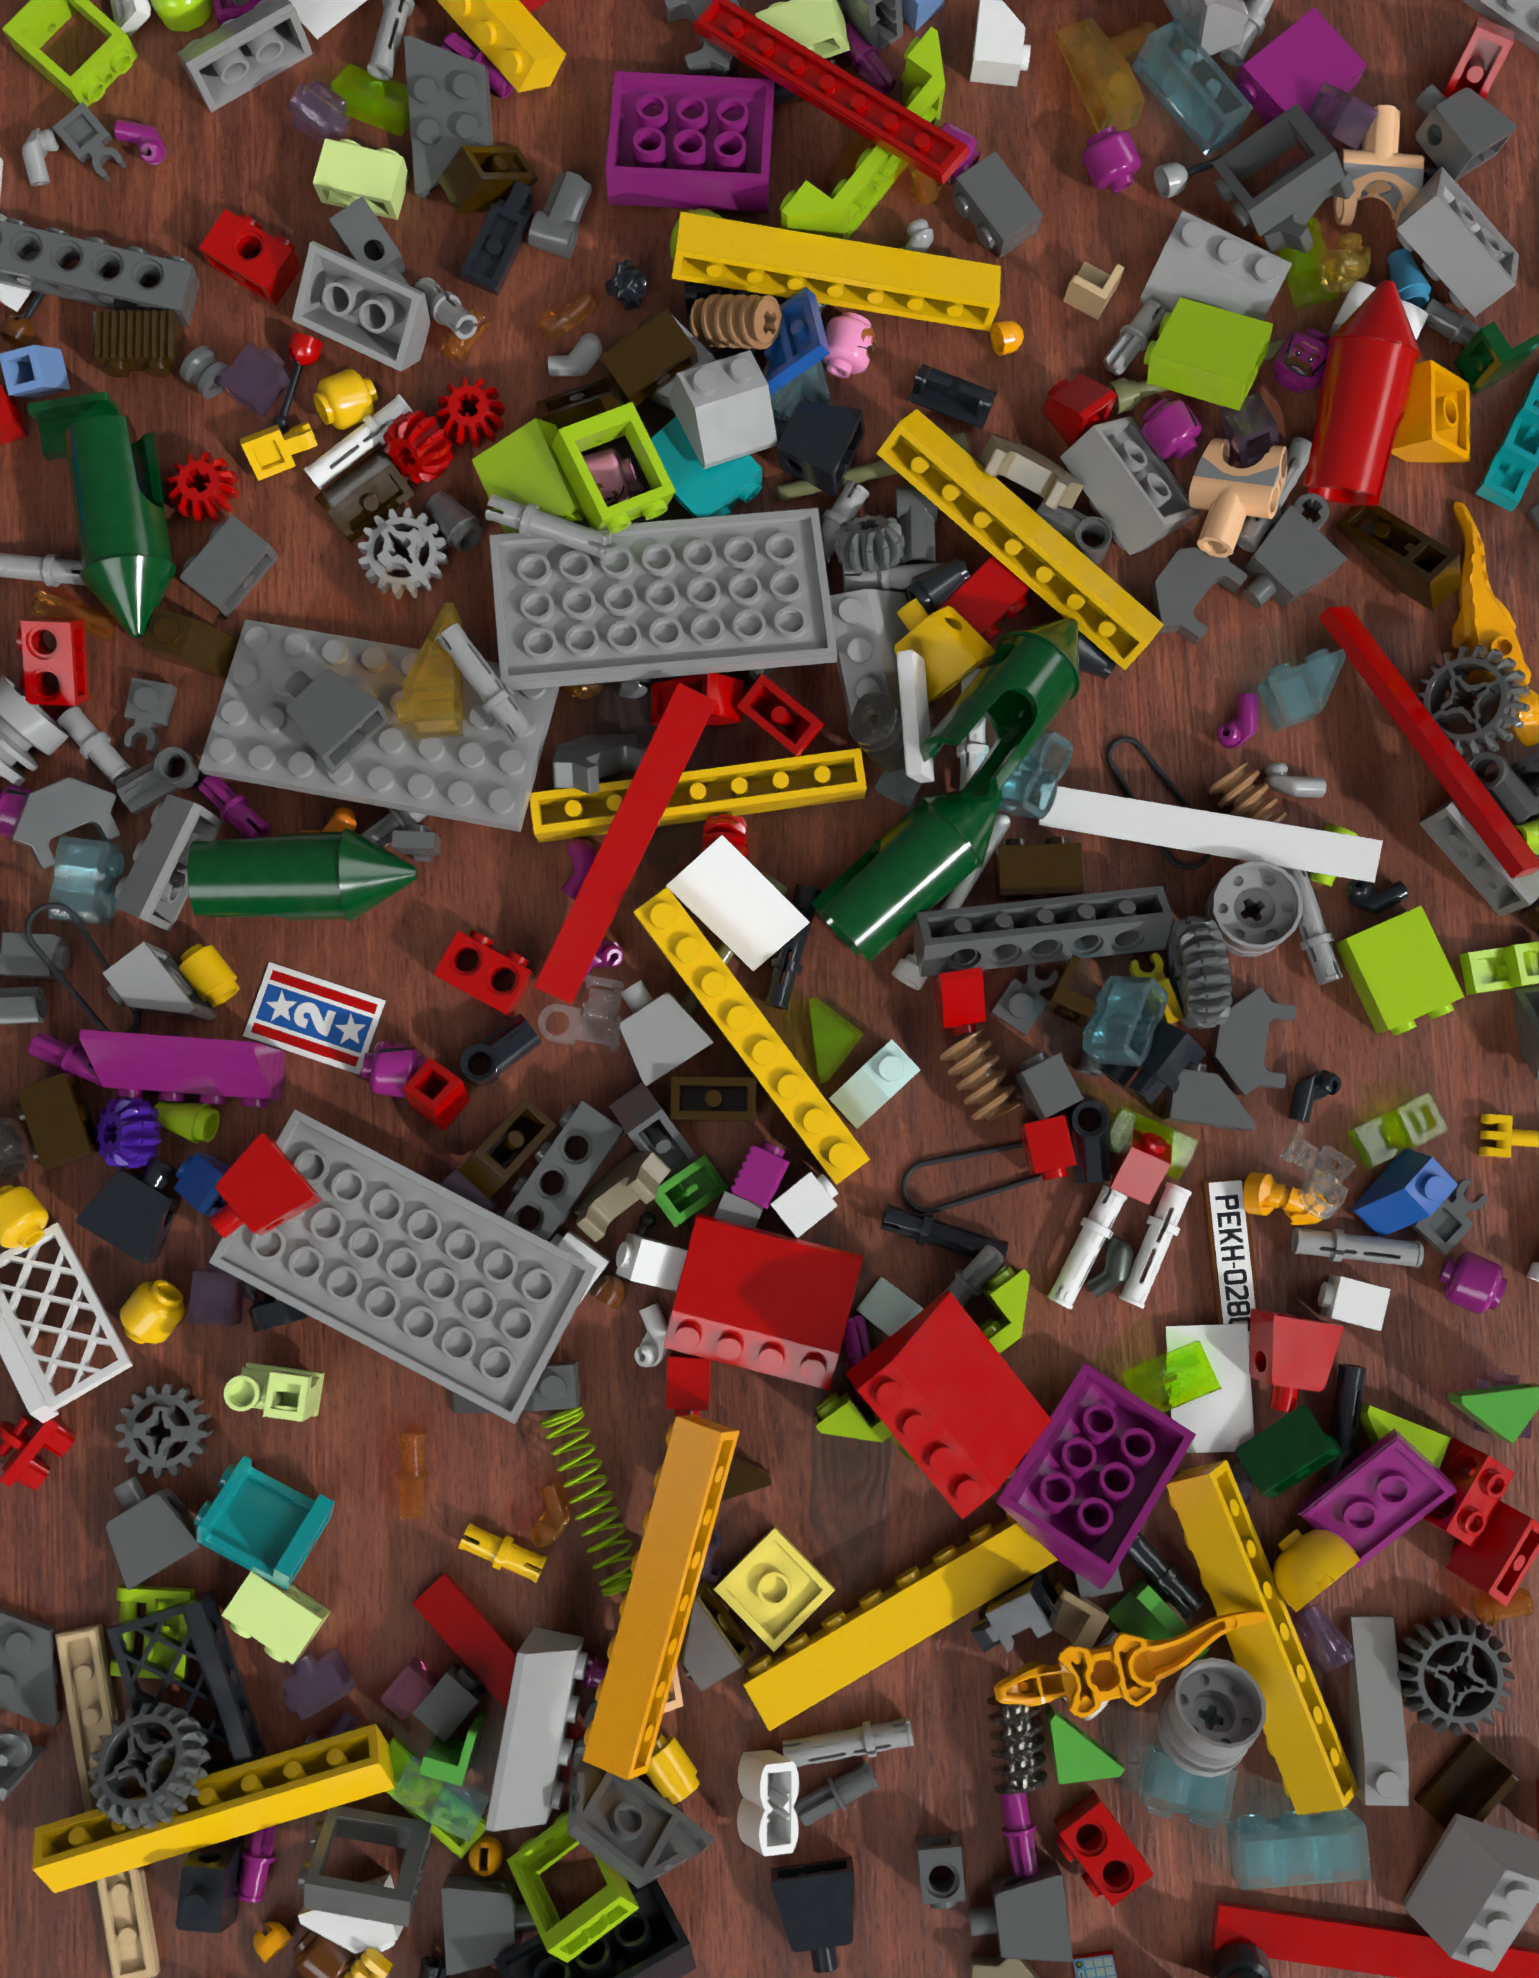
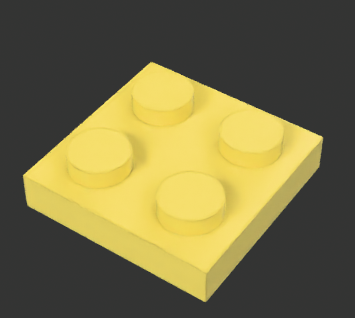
[714,1525,835,1652]

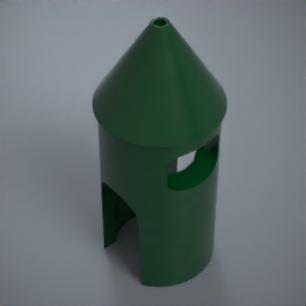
[64,415,176,638]
[921,618,1080,802]
[811,789,1004,962]
[187,828,418,922]

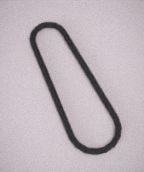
[1106,737,1211,870]
[25,902,140,1033]
[901,1141,1042,1214]

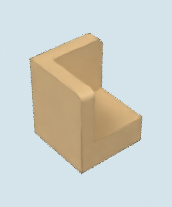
[1063,262,1125,320]
[1053,1582,1109,1648]

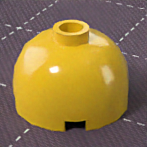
[1273,1529,1360,1613]

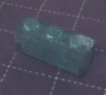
[1132,18,1254,156]
[1226,1808,1372,1890]

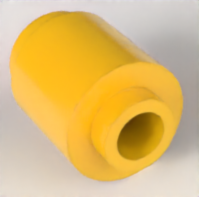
[178,944,240,1007]
[646,1734,700,1804]

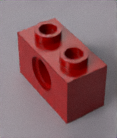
[199,209,302,306]

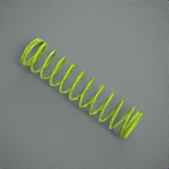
[539,1405,634,1596]

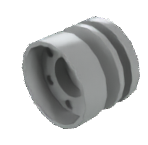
[0,675,69,787]
[1204,861,1303,957]
[1157,1658,1266,1778]

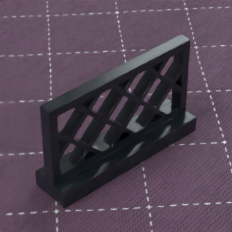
[107,1589,266,1775]

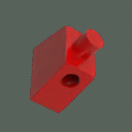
[208,1132,322,1239]
[1249,1308,1344,1413]

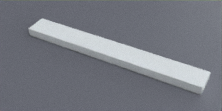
[1039,784,1383,883]

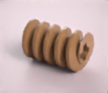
[690,294,781,350]
[1208,763,1295,826]
[939,1030,1024,1123]

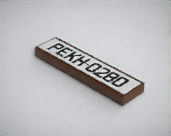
[1201,1178,1260,1350]

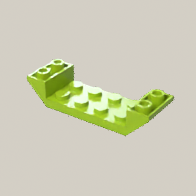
[779,26,945,240]
[813,1265,1030,1443]

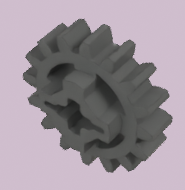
[115,1382,213,1478]

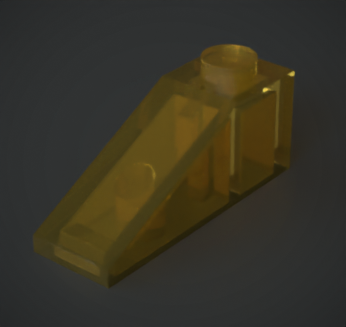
[1054,17,1145,133]
[397,602,463,739]

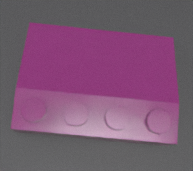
[606,71,775,213]
[79,1029,285,1108]
[996,1363,1196,1590]

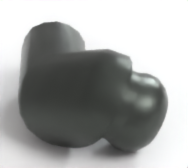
[1086,1237,1133,1299]

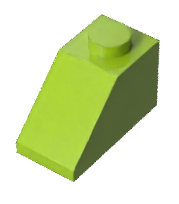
[1360,1403,1450,1469]

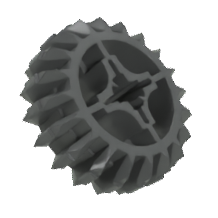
[1415,645,1531,758]
[1166,916,1233,1030]
[1397,1613,1515,1736]
[87,1702,211,1829]

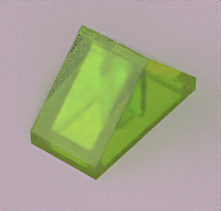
[808,998,864,1084]

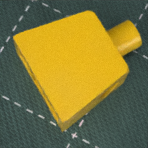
[894,598,995,704]

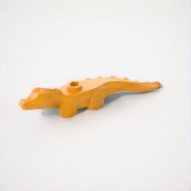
[1451,501,1539,747]
[994,1609,1269,1718]

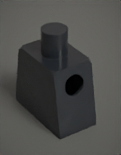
[774,401,865,496]
[75,1157,181,1263]
[175,1836,245,1933]
[771,1856,855,1973]

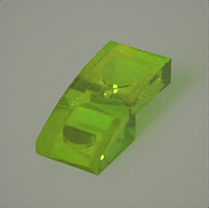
[1347,1092,1448,1169]

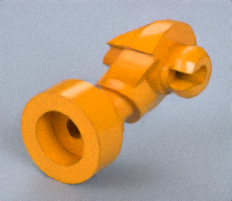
[1243,1172,1328,1225]

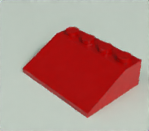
[663,1213,863,1390]
[846,1290,1052,1520]

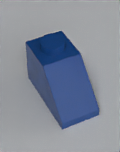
[1350,1147,1458,1237]
[174,1152,230,1215]

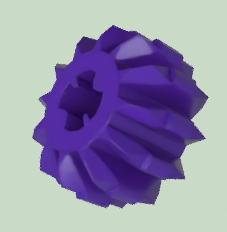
[95,1098,162,1168]

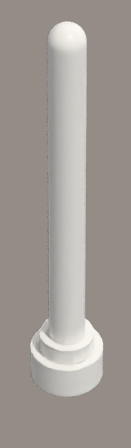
[892,814,1011,990]

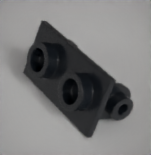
[908,364,997,430]

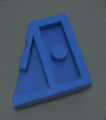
[764,287,830,395]

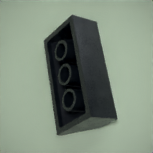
[494,1879,697,1978]

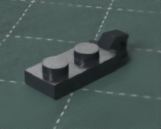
[460,181,534,296]

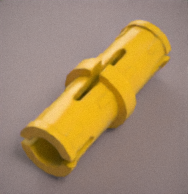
[458,1523,548,1583]

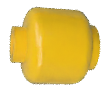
[313,369,378,430]
[0,1185,49,1249]
[120,1280,185,1344]

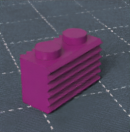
[731,1140,790,1209]

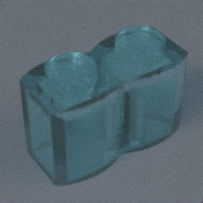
[999,730,1073,819]
[49,836,124,927]
[1082,976,1168,1067]
[1137,1744,1238,1828]

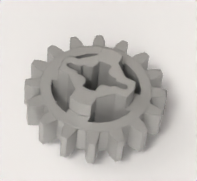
[358,508,449,599]

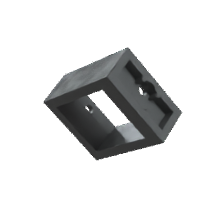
[1212,103,1346,237]
[298,1806,432,1927]

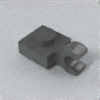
[392,824,441,862]

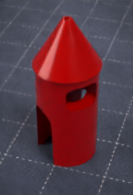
[1303,280,1421,506]

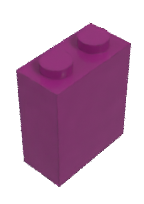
[1233,7,1367,126]

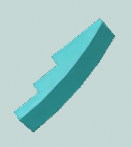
[1475,367,1539,512]

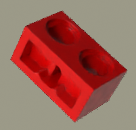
[16,617,89,706]
[433,930,535,1018]
[1422,1438,1515,1548]
[1053,1790,1154,1907]

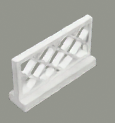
[0,1222,133,1423]

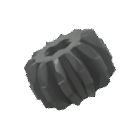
[834,514,905,574]

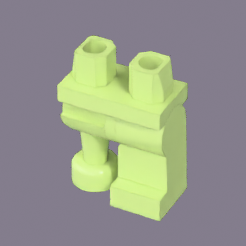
[224,1362,325,1422]

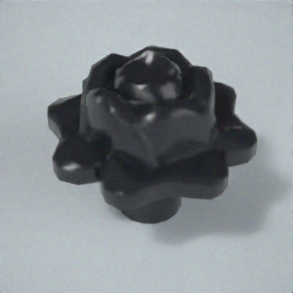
[605,259,648,311]

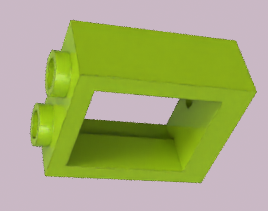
[2,0,138,107]
[551,402,676,534]
[507,1811,639,1963]

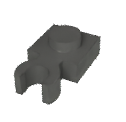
[52,102,126,182]
[124,677,177,754]
[990,964,1058,1036]
[1410,1179,1488,1255]

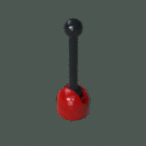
[273,332,323,432]

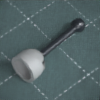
[1154,146,1236,199]

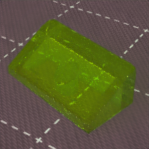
[331,64,410,136]
[1280,216,1340,309]
[1107,1107,1199,1180]
[1122,1341,1222,1413]

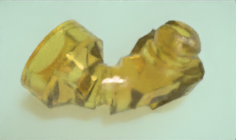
[1319,232,1371,293]

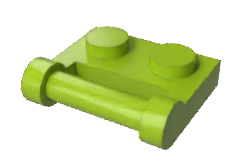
[110,1584,195,1679]

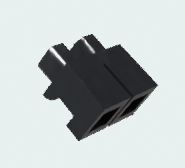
[1101,1004,1207,1104]
[971,1569,1063,1653]

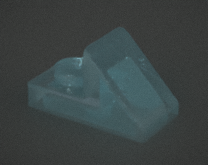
[770,360,830,420]

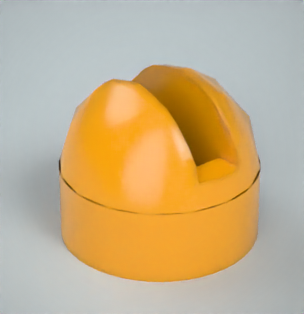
[990,320,1024,356]
[468,1836,504,1876]
[253,1921,293,1963]

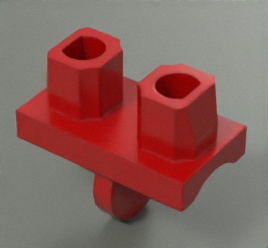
[0,1410,76,1490]

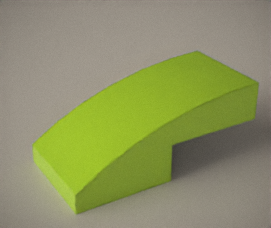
[1459,941,1539,995]

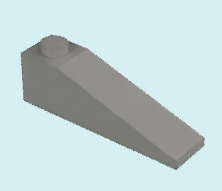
[1348,1615,1409,1806]

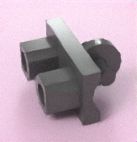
[0,1729,45,1801]

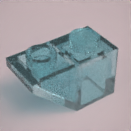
[1257,648,1346,732]
[391,1755,490,1841]

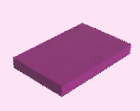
[1297,1428,1457,1568]

